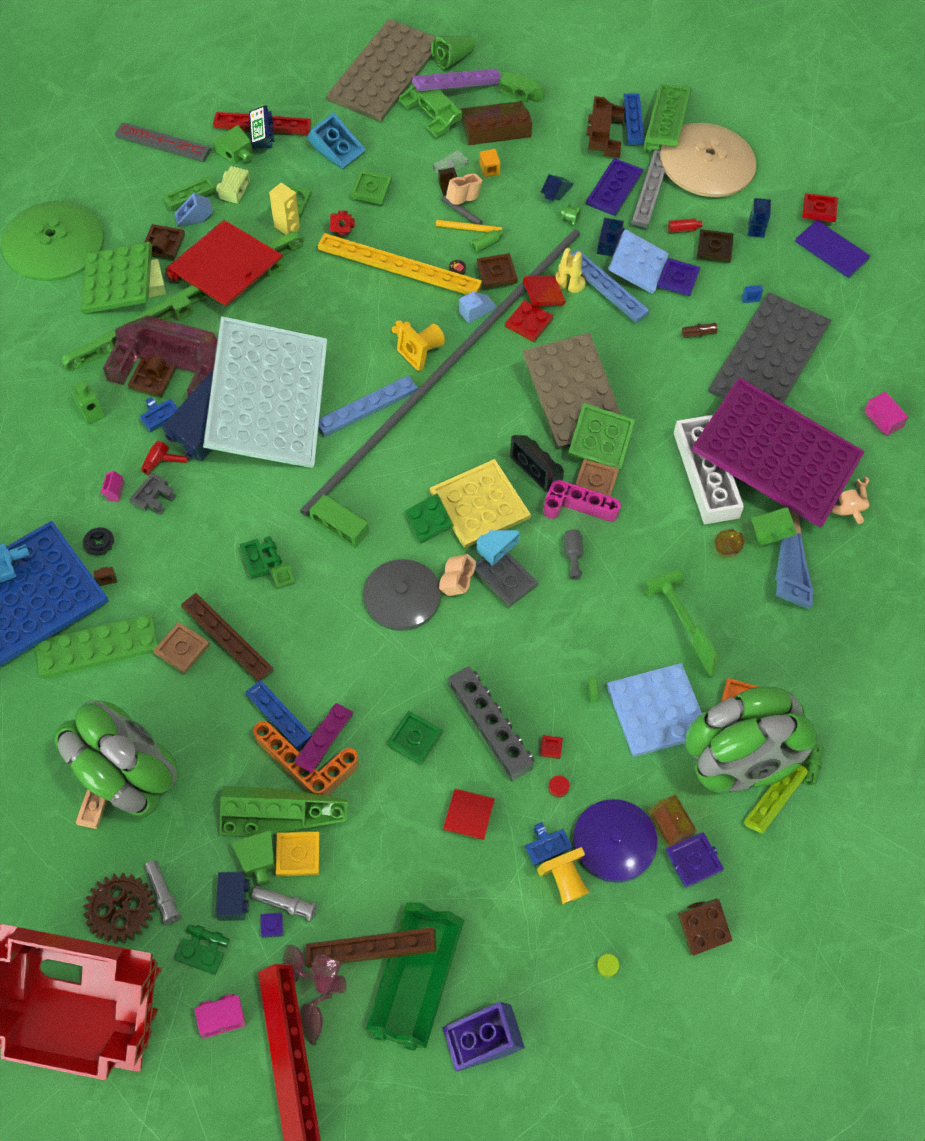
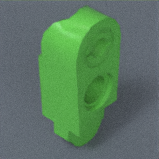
[499,71,545,103]

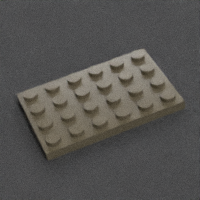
[522,332,621,450]

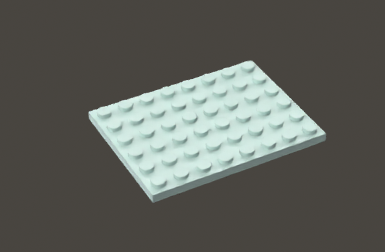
[203,316,327,468]

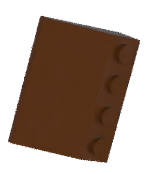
[460,101,532,145]

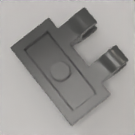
[129,473,176,515]

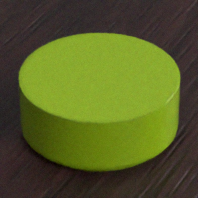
[597,954,619,978]

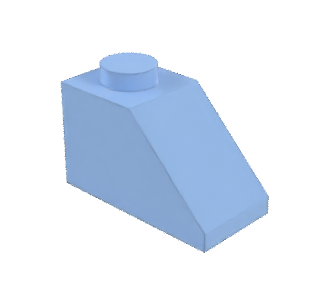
[459,291,497,324]

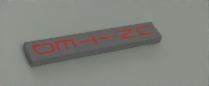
[115,122,211,162]

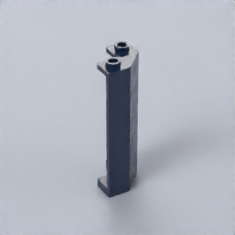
[162,369,214,461]

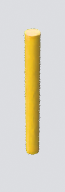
[436,220,503,232]

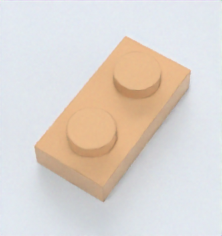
[76,789,107,829]

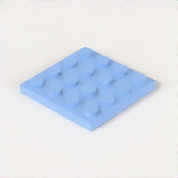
[606,663,702,757]

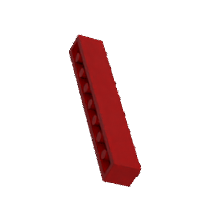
[258,964,321,1141]

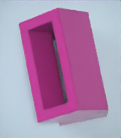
[101,471,125,502]

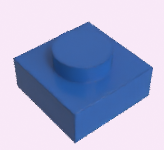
[742,285,763,303]

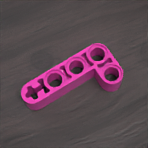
[544,480,621,522]

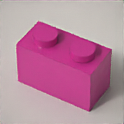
[864,392,908,436]
[194,994,247,1039]

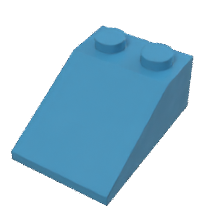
[307,112,366,169]

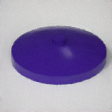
[573,799,658,883]

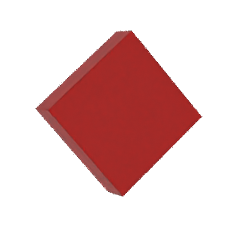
[540,735,563,759]

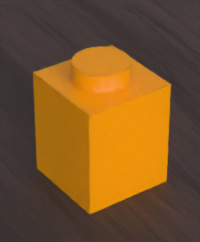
[479,149,500,177]

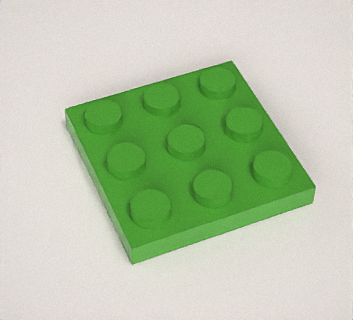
[567,403,635,471]

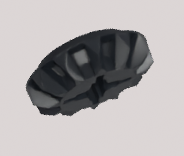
[83,527,114,556]

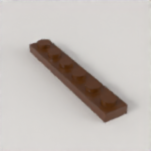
[181,593,274,682]
[306,927,437,968]

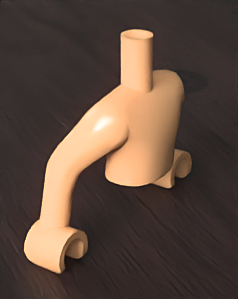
[831,477,869,524]

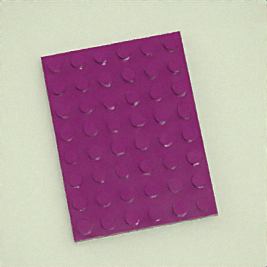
[691,377,865,528]

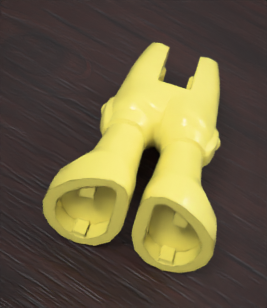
[555,248,586,293]

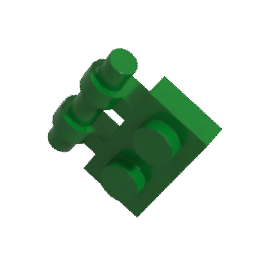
[240,536,282,579]
[174,924,230,975]

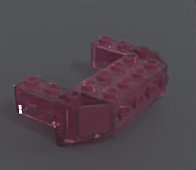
[103,315,218,397]

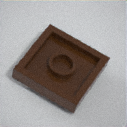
[477,253,518,289]

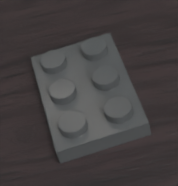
[474,553,538,608]

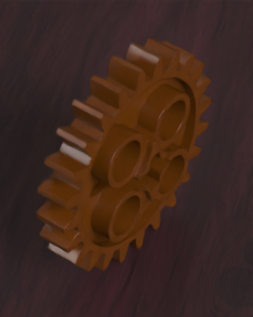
[83,873,156,944]

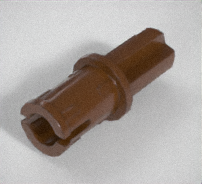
[682,323,718,337]

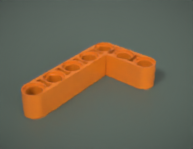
[253,721,359,796]

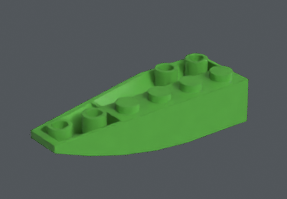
[219,786,348,836]

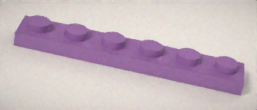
[412,69,501,91]

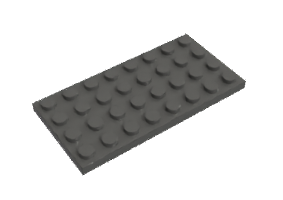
[708,292,831,403]

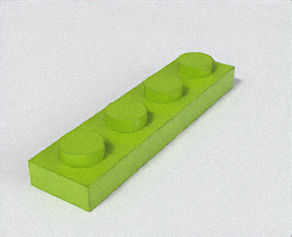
[744,765,808,834]

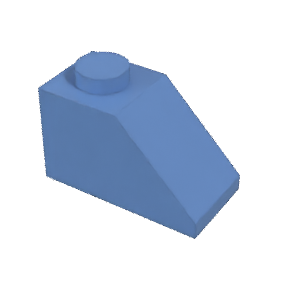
[174,192,213,227]

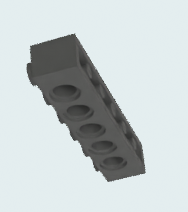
[448,666,534,782]

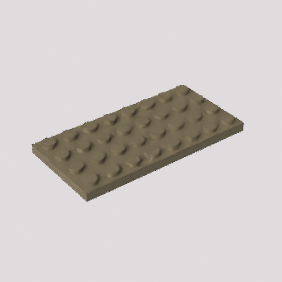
[326,19,436,122]

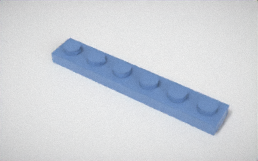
[571,250,649,323]
[318,375,418,437]

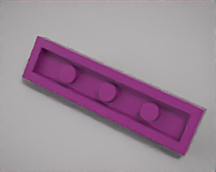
[295,703,353,773]

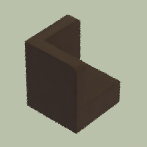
[438,167,457,196]

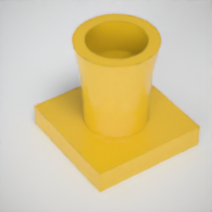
[397,322,445,372]
[537,847,590,904]

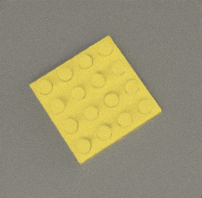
[430,459,531,549]

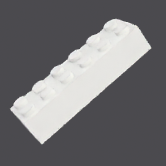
[674,415,744,525]

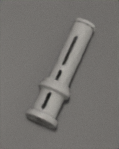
[144,860,182,925]
[252,885,318,922]

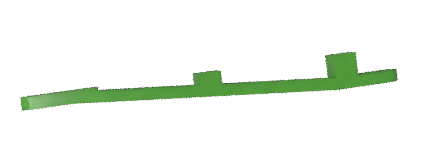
[62,232,304,371]

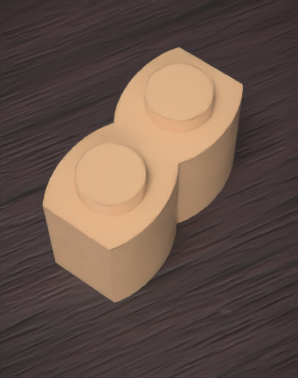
[446,174,483,205]
[439,554,476,596]

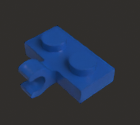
[140,397,178,432]
[525,822,573,866]

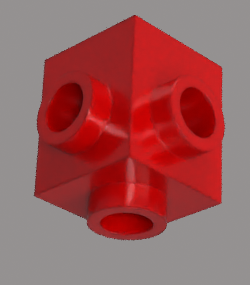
[330,210,355,235]

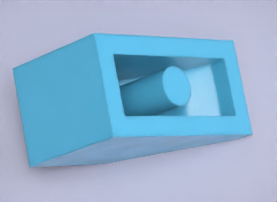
[476,530,520,566]

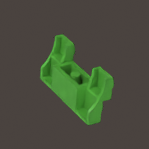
[399,84,462,138]

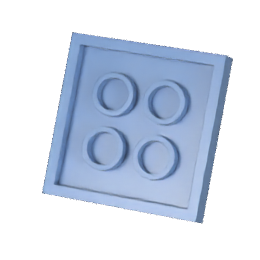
[608,229,669,294]

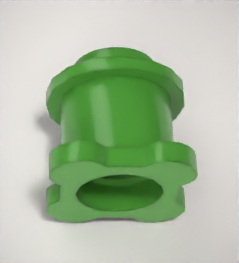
[560,204,581,226]

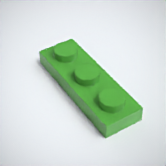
[163,177,216,211]

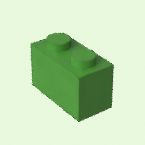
[751,507,797,546]

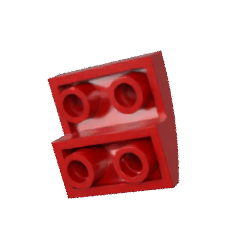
[443,789,495,840]

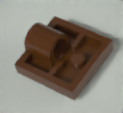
[145,224,185,260]
[128,355,176,397]
[677,898,733,956]

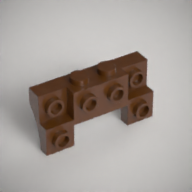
[587,96,625,158]

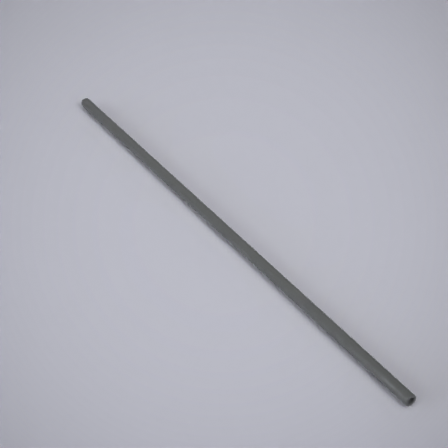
[300,229,580,516]

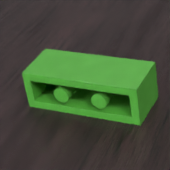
[310,494,369,548]

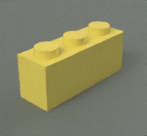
[269,183,300,235]

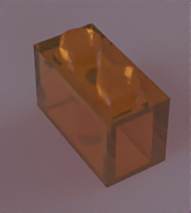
[649,794,697,847]

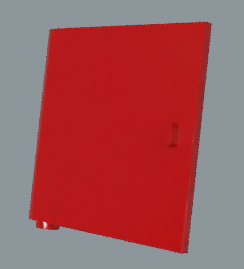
[165,220,283,306]

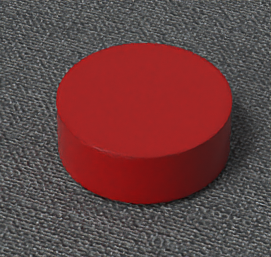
[549,775,570,797]

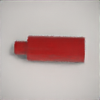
[668,218,703,233]

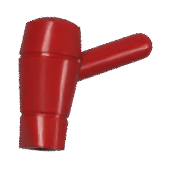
[141,441,189,475]

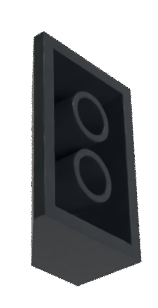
[510,435,564,493]

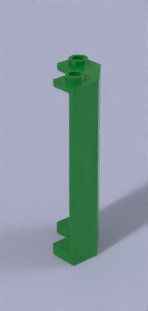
[365,903,465,1051]

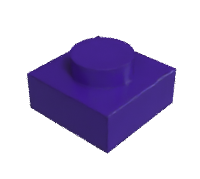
[261,913,284,938]

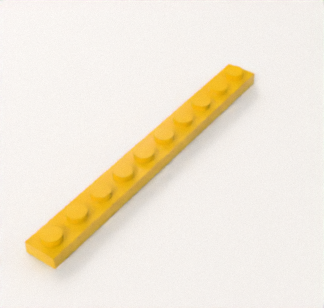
[318,233,482,295]

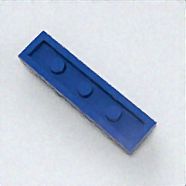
[623,93,645,145]
[245,680,312,750]

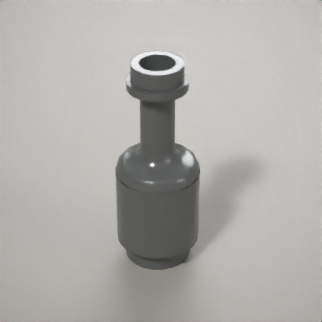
[563,529,583,580]

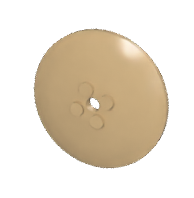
[660,123,756,197]

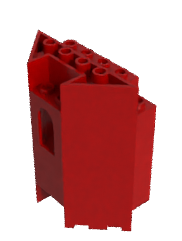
[0,924,162,1080]

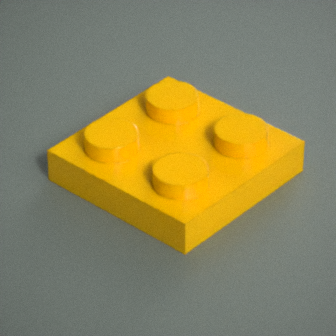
[276,832,320,877]

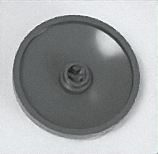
[363,559,441,631]

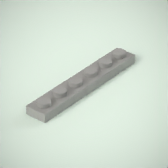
[631,150,665,229]

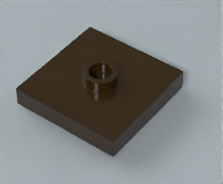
[697,229,734,263]

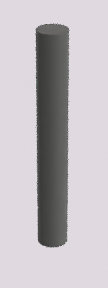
[442,195,483,225]

